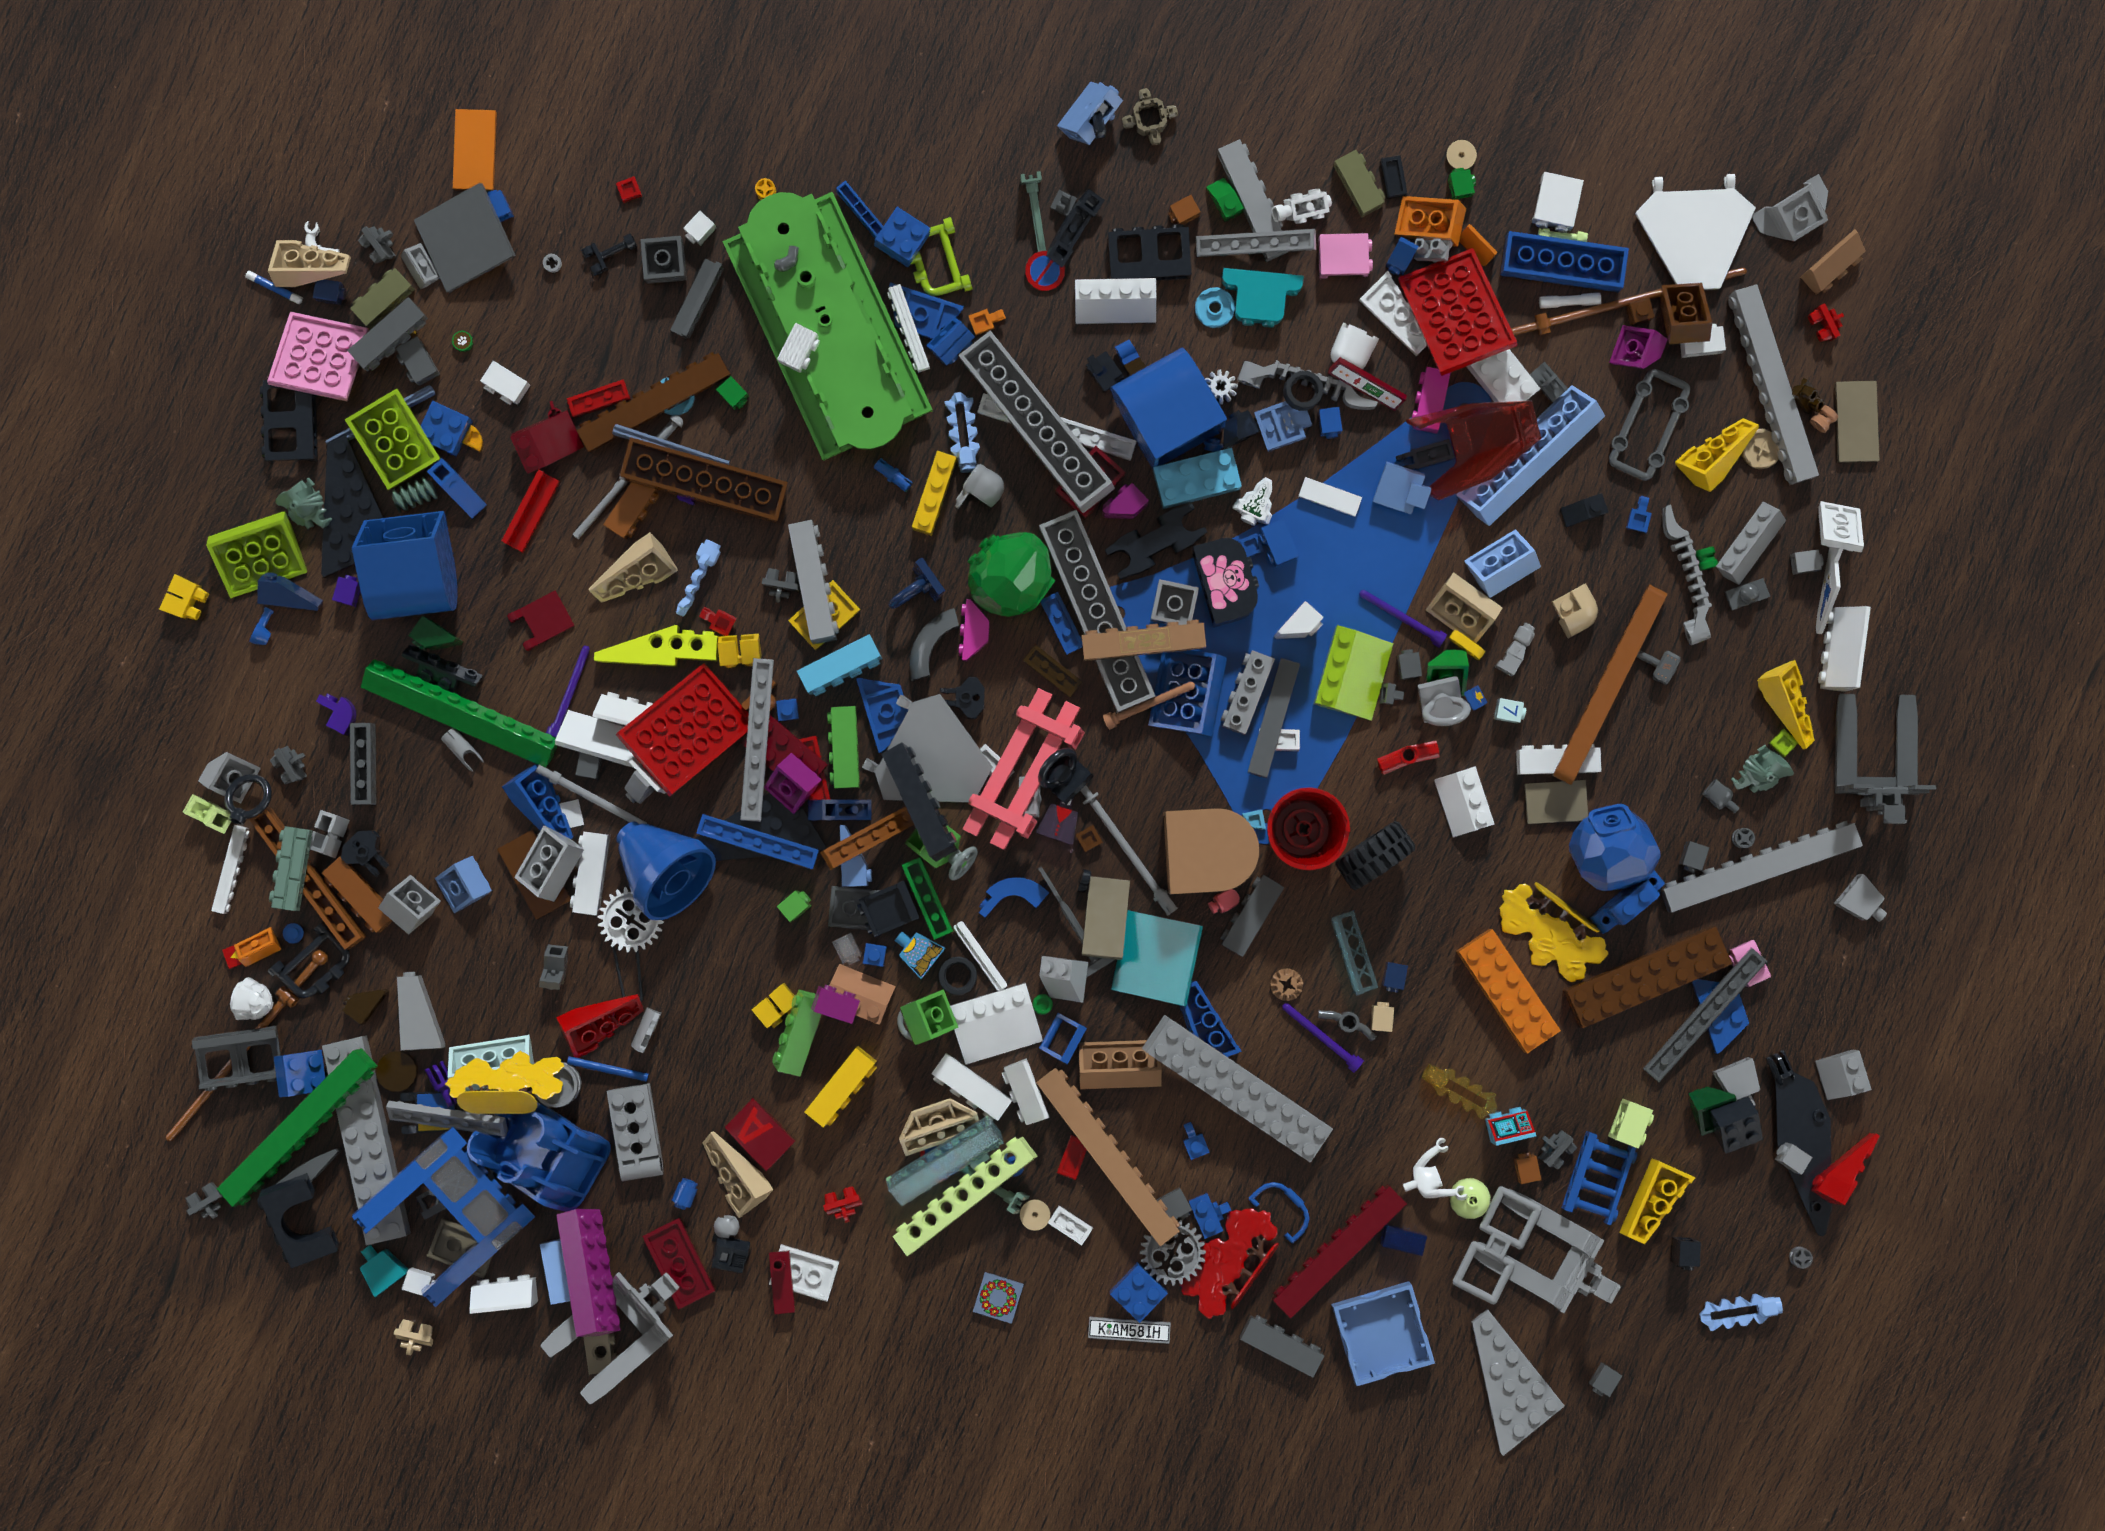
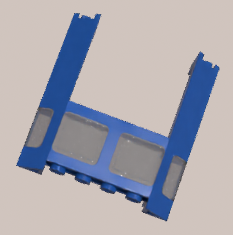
[352,1127,535,1307]

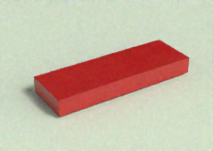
[566,379,631,418]

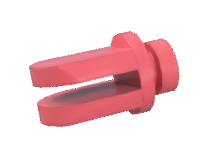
[1208,889,1240,914]

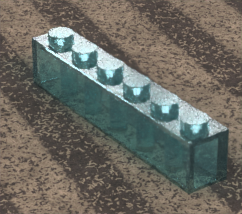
[886,1116,1004,1206]

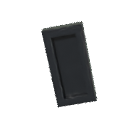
[1380,155,1408,199]

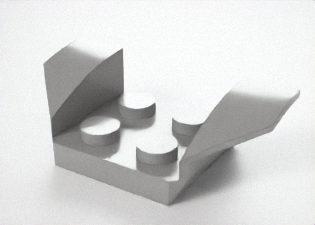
[1751,174,1828,241]

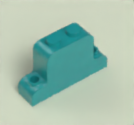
[1222,268,1304,328]

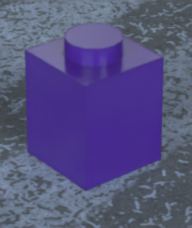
[332,575,361,607]

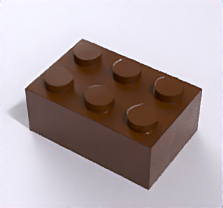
[1660,283,1712,344]

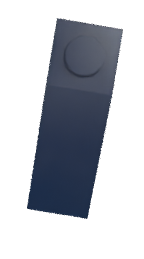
[257,573,323,611]
[808,800,872,821]

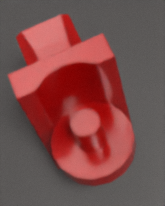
[1807,303,1844,342]
[823,1186,863,1223]

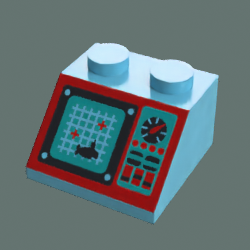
[1485,1107,1536,1146]

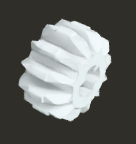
[1205,370,1238,405]

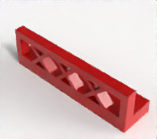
[501,469,560,553]

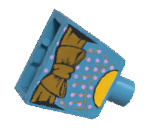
[895,932,945,979]

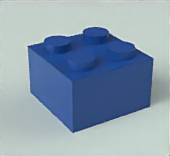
[874,207,931,267]
[421,401,473,457]
[274,1050,325,1097]
[1110,1262,1168,1323]

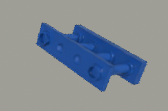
[1561,1131,1637,1225]

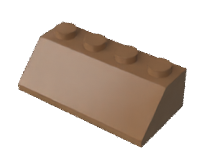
[1079,1040,1162,1089]

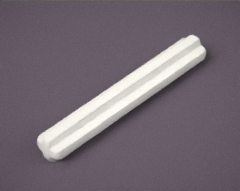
[953,921,1007,991]

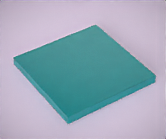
[1111,910,1203,1006]

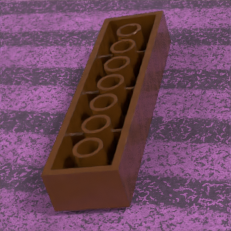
[619,437,788,523]
[1563,926,1732,1028]

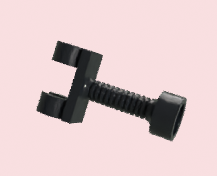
[581,233,638,276]

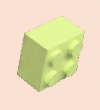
[1608,1099,1654,1149]

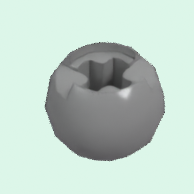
[714,1215,740,1238]

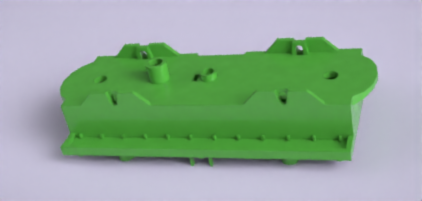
[722,192,933,461]

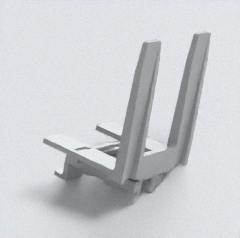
[1474,1189,1621,1313]
[540,1272,679,1404]

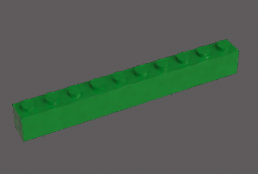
[361,659,557,768]
[217,1048,378,1207]

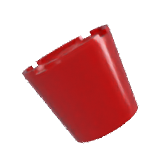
[1267,788,1350,870]

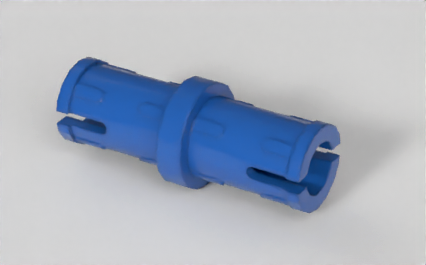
[874,458,913,492]

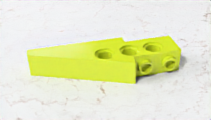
[594,625,719,667]

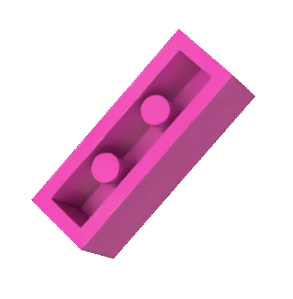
[1411,367,1451,434]

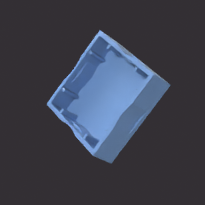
[1331,1281,1435,1386]

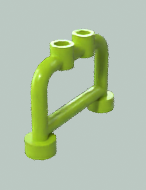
[911,217,973,296]

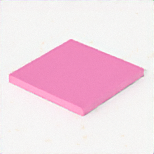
[267,312,369,401]

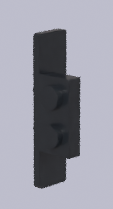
[401,645,483,693]

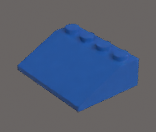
[1148,650,1227,737]

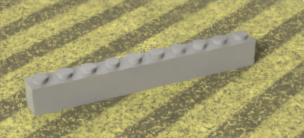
[1728,284,1819,486]
[1660,821,1863,912]

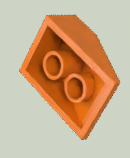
[1395,196,1466,247]

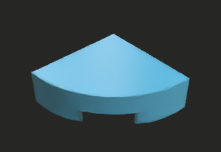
[1242,810,1266,830]

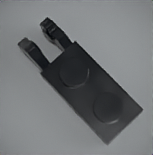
[1396,439,1455,470]

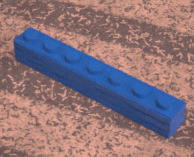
[836,180,892,258]

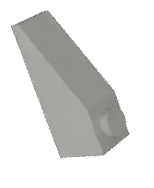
[624,770,655,804]

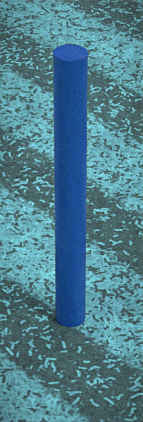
[567,1056,648,1082]

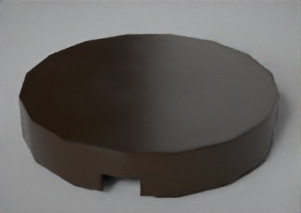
[376,1051,417,1092]

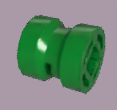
[1695,546,1719,571]

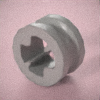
[543,254,562,273]

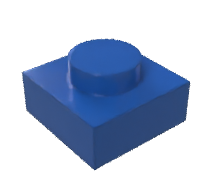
[776,699,799,721]

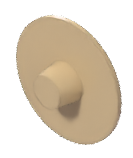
[1447,140,1477,170]
[1020,1200,1050,1230]

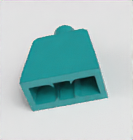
[360,1245,409,1297]

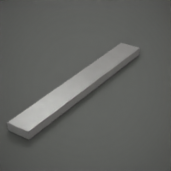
[740,658,774,822]

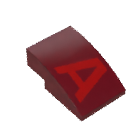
[725,1098,796,1171]

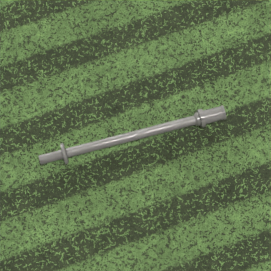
[1080,785,1178,916]

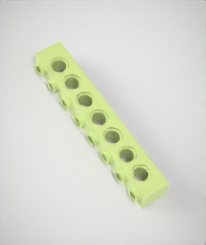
[893,1137,1038,1256]

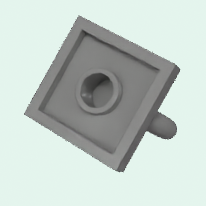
[1418,676,1471,726]

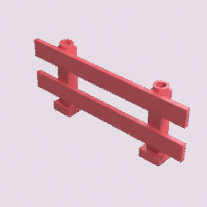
[963,688,1085,850]

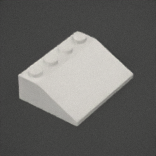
[1818,606,1871,692]
[950,983,1043,1064]

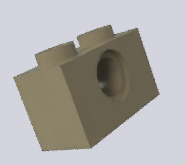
[583,1332,618,1375]

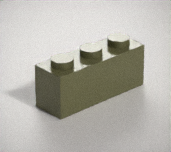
[1333,150,1385,218]
[350,268,415,330]

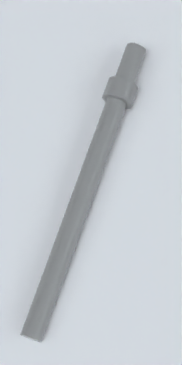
[535,765,647,824]

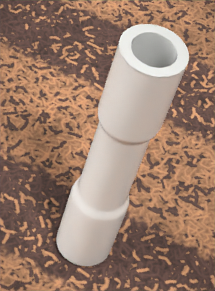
[1539,293,1601,309]

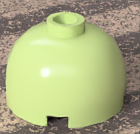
[1449,1178,1490,1219]

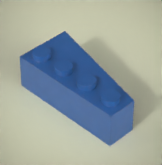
[1180,981,1242,1057]

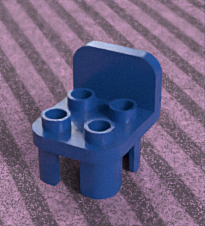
[467,1099,611,1212]

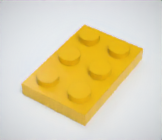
[788,580,860,650]

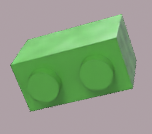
[777,891,811,922]

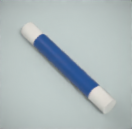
[245,271,303,305]

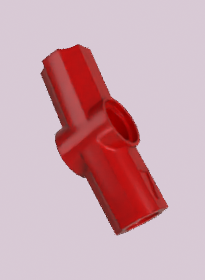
[1377,741,1440,775]

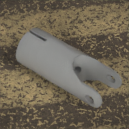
[441,728,483,772]

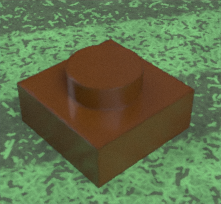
[1075,825,1103,852]

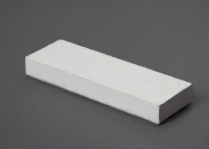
[1298,477,1362,517]

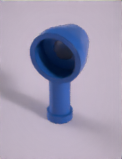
[249,607,274,645]

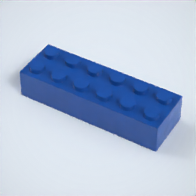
[1500,231,1629,292]

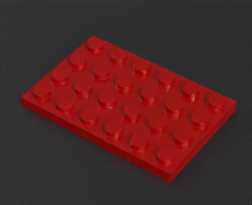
[1398,248,1518,376]
[616,663,749,797]

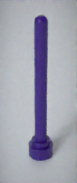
[1359,590,1447,648]
[546,646,590,737]
[1282,1003,1364,1073]

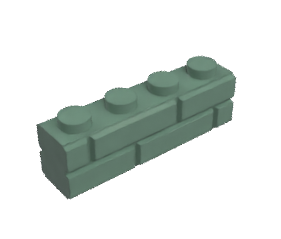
[269,826,313,911]

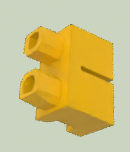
[159,574,209,620]

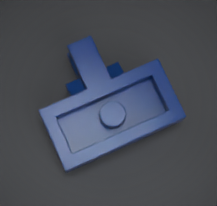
[1189,1193,1231,1239]

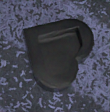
[1077,869,1092,893]

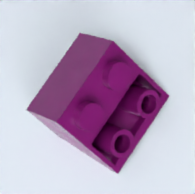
[1102,483,1149,519]

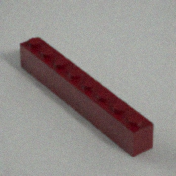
[1272,1184,1407,1318]

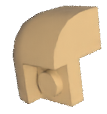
[1551,583,1598,639]

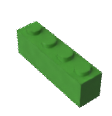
[827,706,860,789]
[772,989,822,1076]

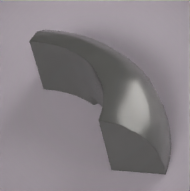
[909,608,960,681]

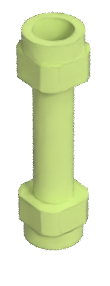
[1538,228,1588,242]

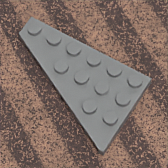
[1471,1309,1565,1456]

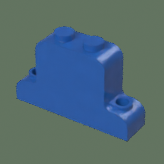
[1589,870,1665,934]

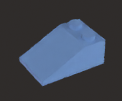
[840,825,872,887]

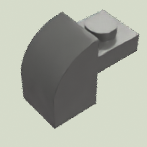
[539,944,568,990]

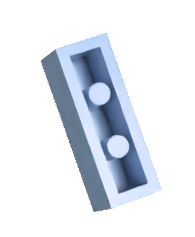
[540,1239,570,1305]

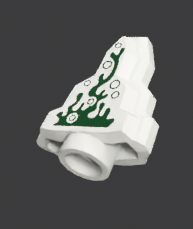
[1232,477,1272,526]

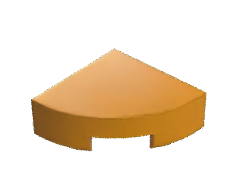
[462,425,483,452]

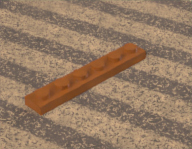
[820,806,914,870]

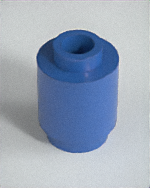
[672,1178,698,1210]

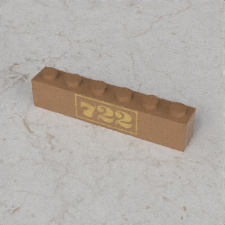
[1082,620,1206,661]

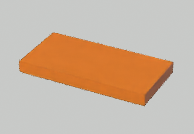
[453,109,497,191]

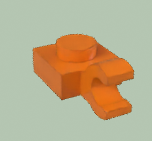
[969,309,1006,336]

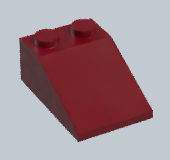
[510,410,584,474]

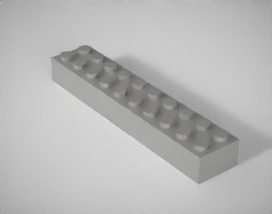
[959,331,1115,513]
[1039,510,1155,713]
[1142,1015,1333,1163]
[322,1035,411,1245]

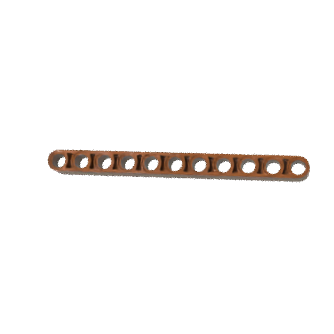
[1553,584,1668,785]

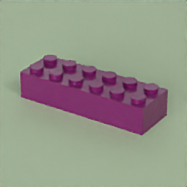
[556,1209,620,1337]

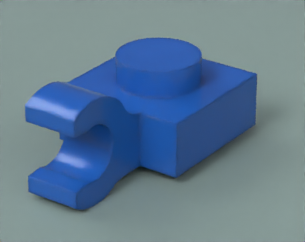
[1626,496,1652,533]
[1183,1122,1210,1160]

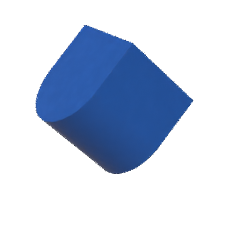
[1110,347,1227,470]
[352,511,457,620]

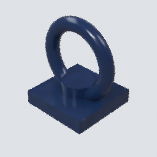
[888,558,945,609]

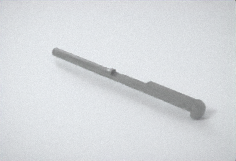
[573,415,683,540]

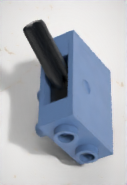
[1057,82,1123,145]

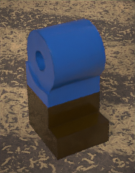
[1115,340,1146,376]

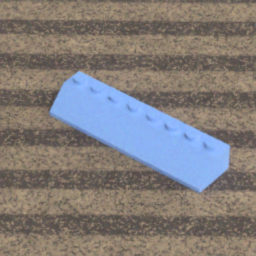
[1456,385,1605,526]

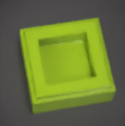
[1769,729,1798,758]

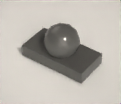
[1724,578,1770,611]

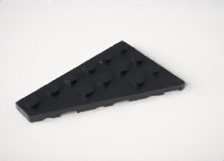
[321,435,384,578]
[694,793,827,861]

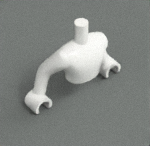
[1403,1138,1467,1201]

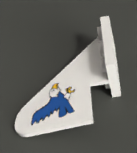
[1816,501,1864,634]

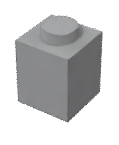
[1790,550,1823,575]
[1775,1142,1812,1175]

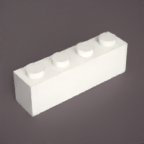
[1516,744,1601,775]
[570,832,610,915]
[932,1053,1012,1121]

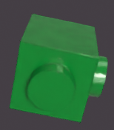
[1448,168,1476,200]

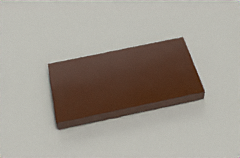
[497,829,571,920]

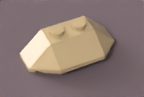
[899,1098,983,1156]

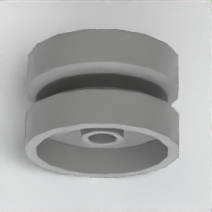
[535,1062,582,1108]

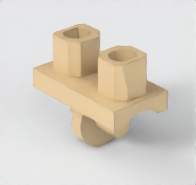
[394,1319,433,1356]

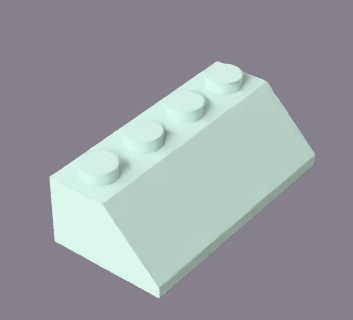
[448,1035,534,1091]

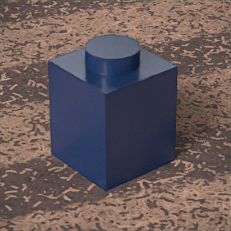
[313,279,346,305]
[1382,962,1408,993]

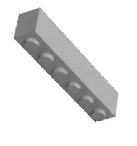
[1217,139,1288,262]
[788,520,839,645]

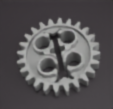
[1140,1220,1206,1286]

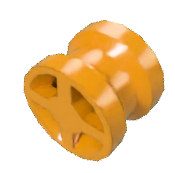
[755,178,776,200]

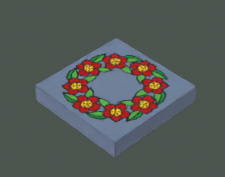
[973,1272,1024,1324]

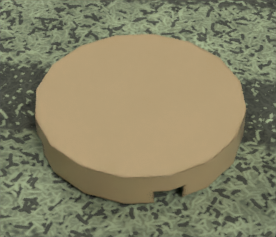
[1741,429,1779,469]

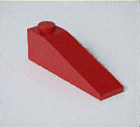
[556,994,644,1058]

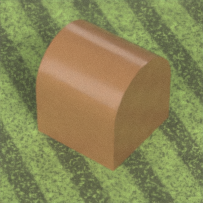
[1163,809,1259,894]

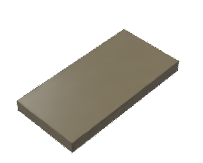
[1835,381,1879,463]
[1082,876,1130,960]

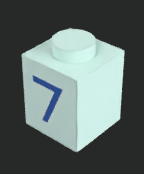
[1494,698,1526,724]

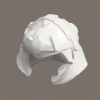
[230,977,274,1020]

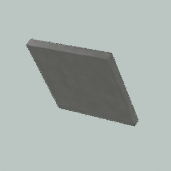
[414,183,516,293]

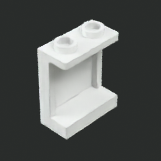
[1531,172,1584,233]

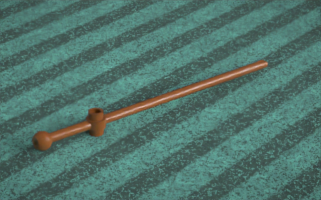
[166,950,328,1141]

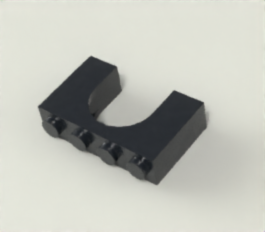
[257,1173,340,1269]

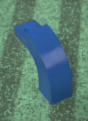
[979,878,1049,917]

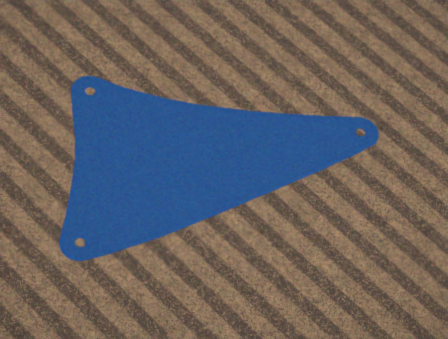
[1109,382,1493,844]

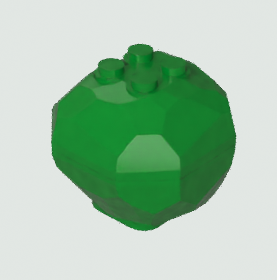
[968,532,1055,617]

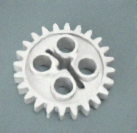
[598,887,664,952]

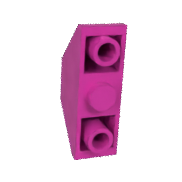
[959,599,989,661]

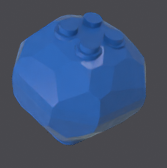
[1569,804,1661,891]

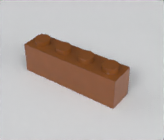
[603,482,659,540]
[322,856,393,933]

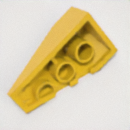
[1675,418,1759,492]
[1758,660,1815,749]

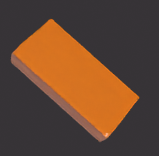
[1459,224,1497,266]
[234,927,281,967]

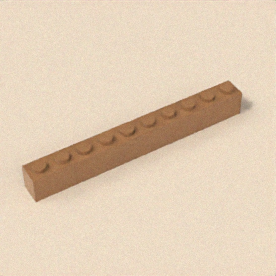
[1036,1068,1181,1246]

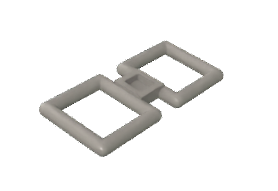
[1453,1186,1542,1304]

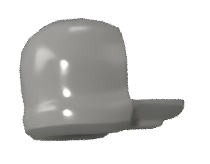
[955,464,1004,509]

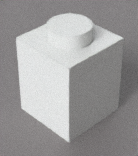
[684,211,716,246]
[402,1267,435,1296]

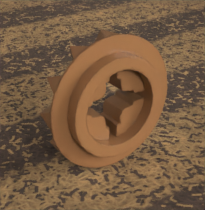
[1271,968,1303,1001]

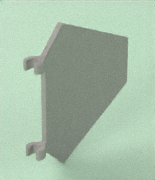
[862,694,993,802]

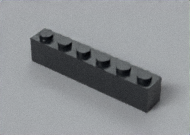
[882,742,957,862]

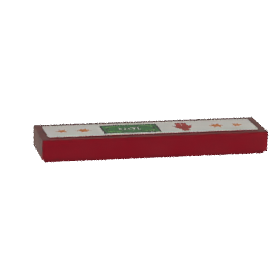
[1328,357,1407,411]

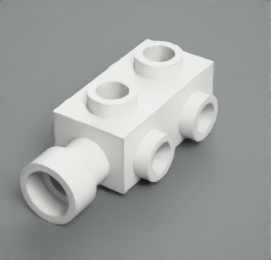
[1272,189,1332,224]

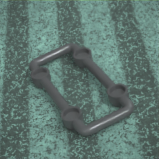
[1609,369,1691,481]

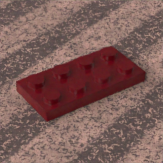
[741,715,828,777]
[642,1217,716,1310]

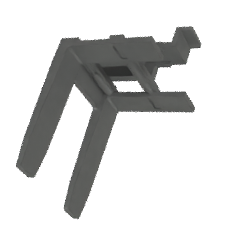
[1835,694,1936,824]

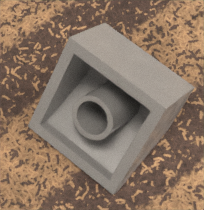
[1039,956,1088,1002]
[1815,1049,1872,1100]

